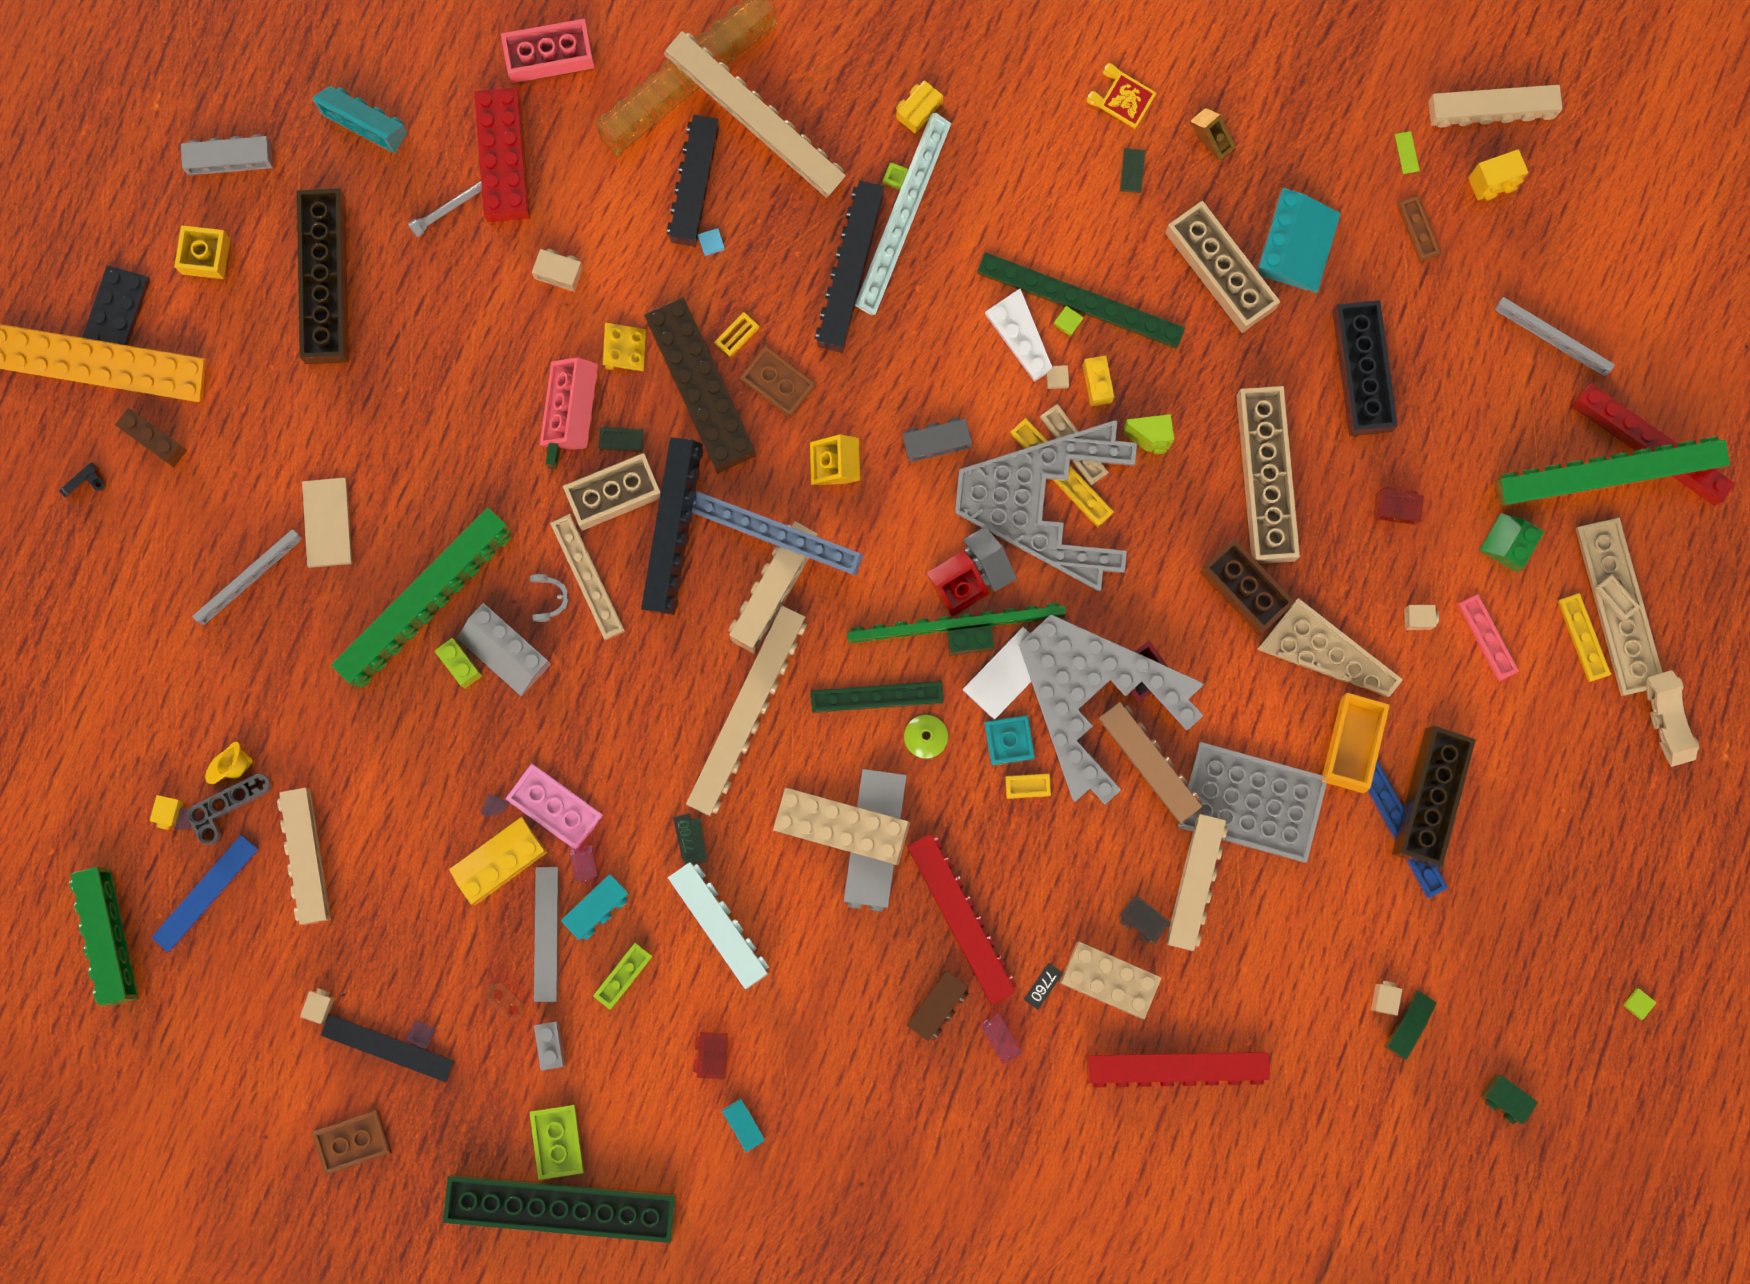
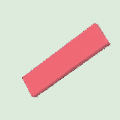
[1457,594,1519,682]

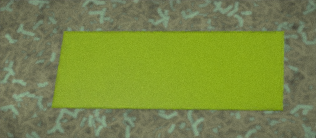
[1395,131,1420,174]

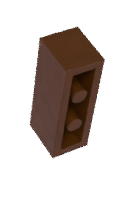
[115,408,187,468]
[907,971,969,1042]

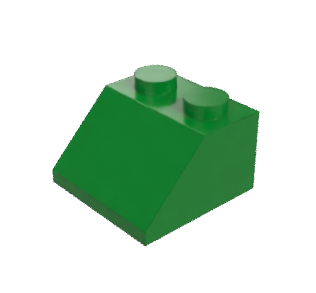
[1479,513,1545,573]

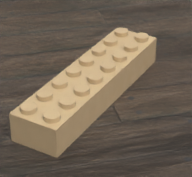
[1236,386,1300,564]

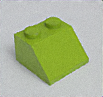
[1123,414,1174,454]

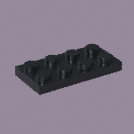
[82,265,150,345]

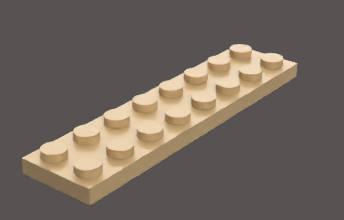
[1575,518,1662,696]

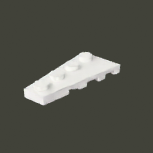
[985,289,1052,382]

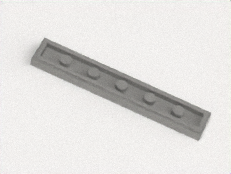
[1494,297,1615,376]
[192,529,303,625]
[534,867,559,1002]

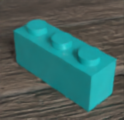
[561,874,630,941]

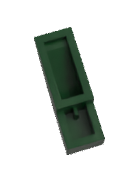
[1384,990,1436,1060]

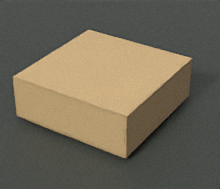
[1046,365,1069,389]

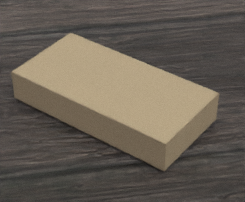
[1594,574,1641,622]

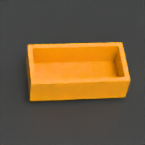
[1321,693,1390,794]

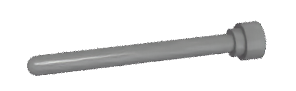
[408,181,482,238]

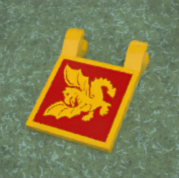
[1087,63,1156,129]

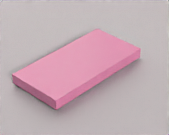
[506,763,603,851]

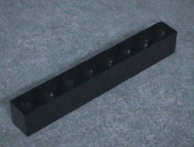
[815,180,884,353]
[641,437,703,615]

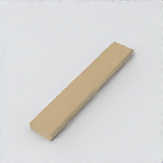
[550,514,625,641]

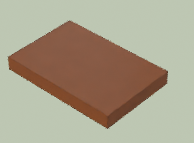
[739,345,816,418]
[312,1109,391,1176]

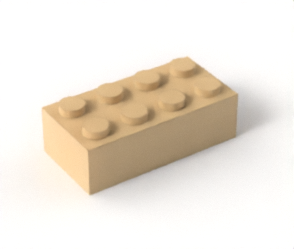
[563,453,661,531]
[1060,942,1162,1019]

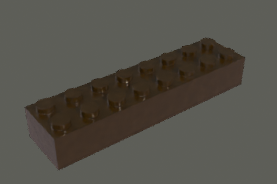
[297,188,349,364]
[644,297,756,474]

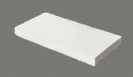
[963,627,1031,720]

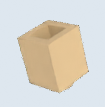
[1404,605,1439,630]
[1371,981,1402,1016]
[300,988,335,1024]

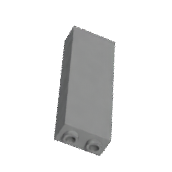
[844,769,907,912]

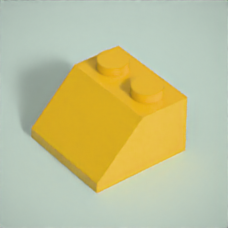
[810,434,860,485]

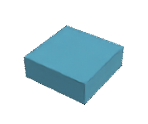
[698,228,725,256]

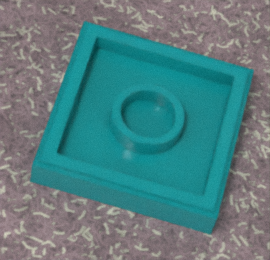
[984,715,1035,766]

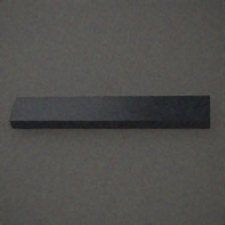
[320,1014,455,1082]

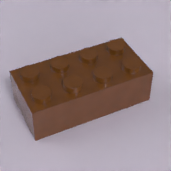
[1200,539,1295,635]

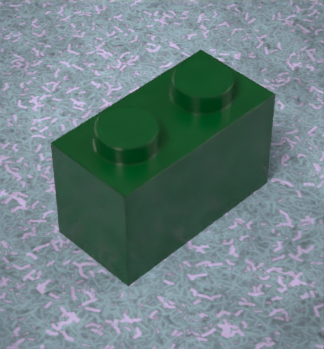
[947,626,994,656]
[1481,1074,1538,1125]

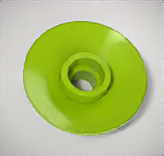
[904,715,948,759]

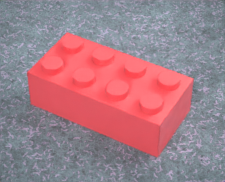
[501,19,595,83]

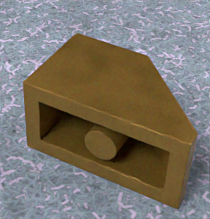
[1190,108,1236,160]

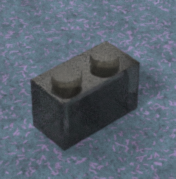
[1117,895,1171,944]

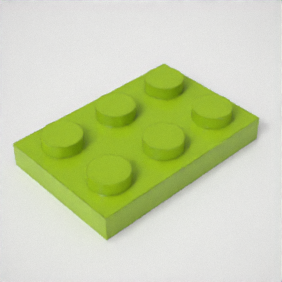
[530,1105,584,1180]

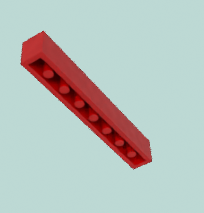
[1571,383,1735,506]
[907,834,1017,1005]
[1087,1052,1270,1087]

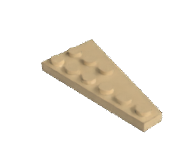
[1257,598,1403,698]

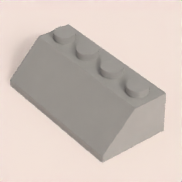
[457,603,551,697]

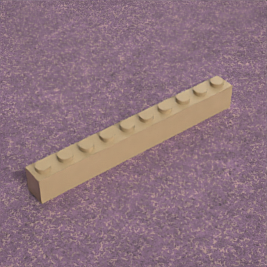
[664,31,846,198]
[686,606,808,817]

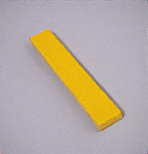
[1009,418,1114,528]

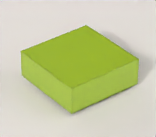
[883,162,909,190]
[1053,306,1084,336]
[1623,988,1656,1020]

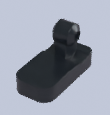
[59,462,106,498]

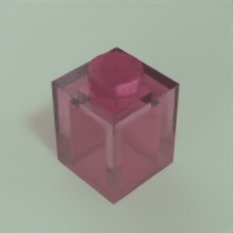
[570,845,598,882]

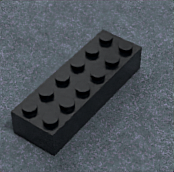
[1333,300,1398,436]

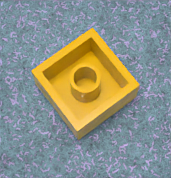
[1468,149,1528,201]
[175,225,231,279]

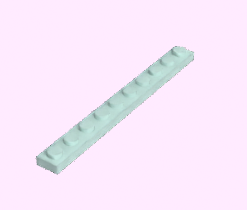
[854,113,951,315]

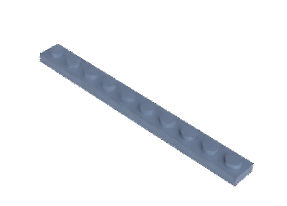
[692,491,864,576]

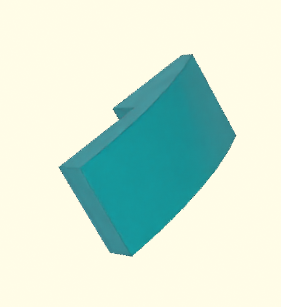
[721,1099,765,1152]

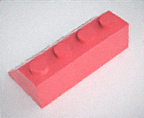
[540,357,598,450]

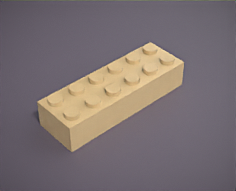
[1165,201,1280,333]
[728,521,818,654]

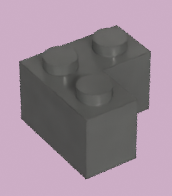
[963,527,1017,592]

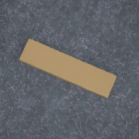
[1040,404,1109,486]

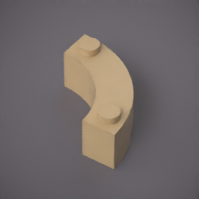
[1647,670,1699,767]

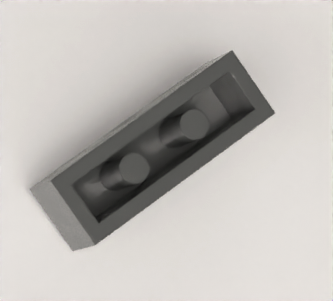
[902,417,972,463]

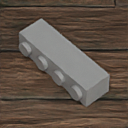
[181,134,273,175]

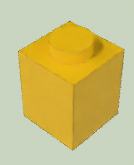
[150,795,184,830]

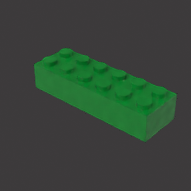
[69,867,139,1006]

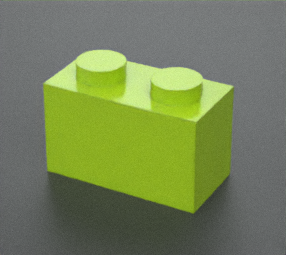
[435,638,482,689]

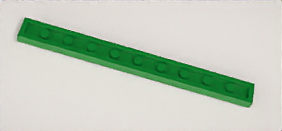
[847,603,1066,644]

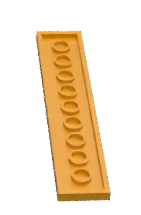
[0,324,206,402]

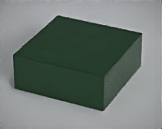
[545,443,560,470]

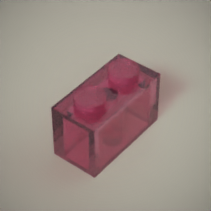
[979,1013,1022,1064]

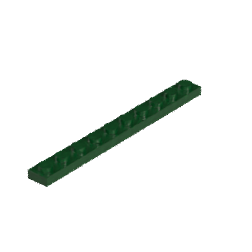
[977,252,1185,349]

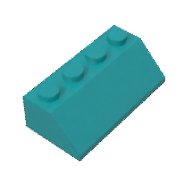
[312,86,408,154]

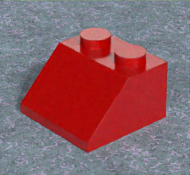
[926,551,989,616]

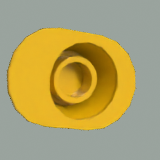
[205,742,253,784]

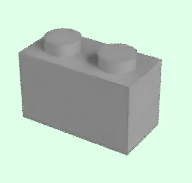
[534,1021,566,1071]

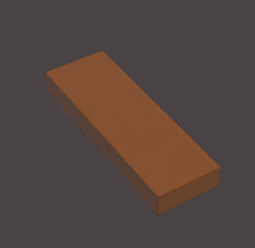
[1397,195,1441,262]

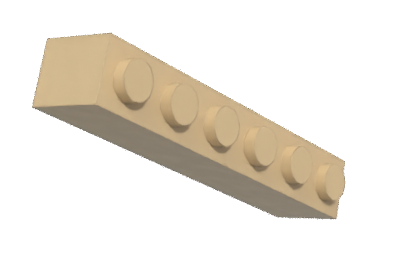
[1428,85,1563,128]
[277,788,331,925]
[1166,813,1228,951]

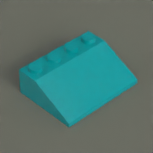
[1257,188,1341,293]

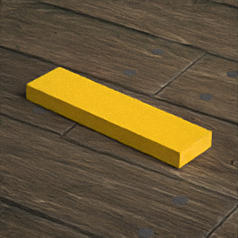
[1557,593,1611,682]

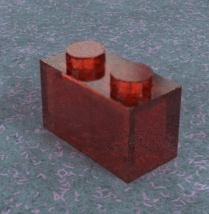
[1373,487,1424,525]
[693,1032,728,1079]

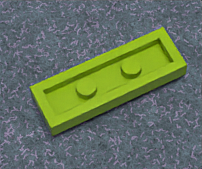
[593,943,653,1010]

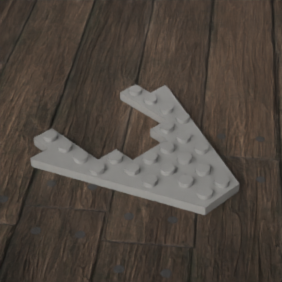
[955,421,1137,591]
[1019,615,1204,805]

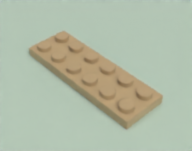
[773,788,910,865]

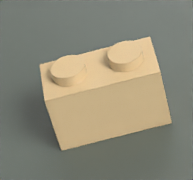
[532,249,583,292]

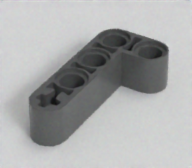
[187,774,273,845]

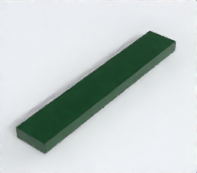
[811,681,943,713]

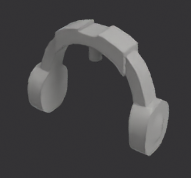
[530,574,568,622]

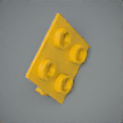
[602,323,646,371]

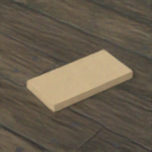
[302,478,352,568]

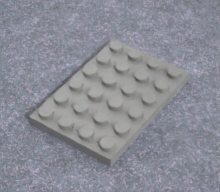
[1177,742,1327,863]

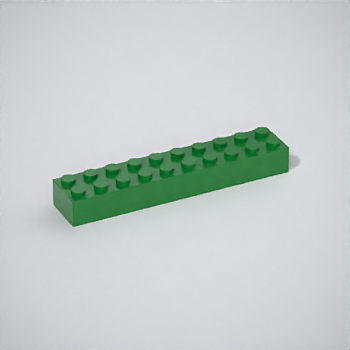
[1495,436,1730,506]
[331,507,513,689]

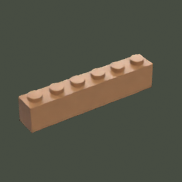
[1099,702,1203,825]

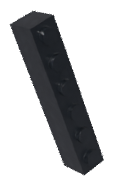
[667,115,720,247]

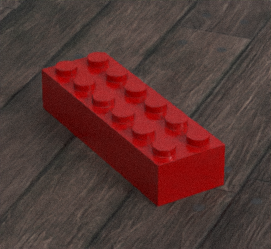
[474,87,530,222]

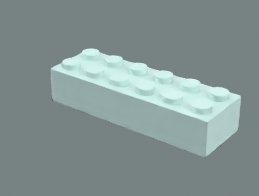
[668,862,770,989]

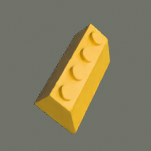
[449,817,548,905]

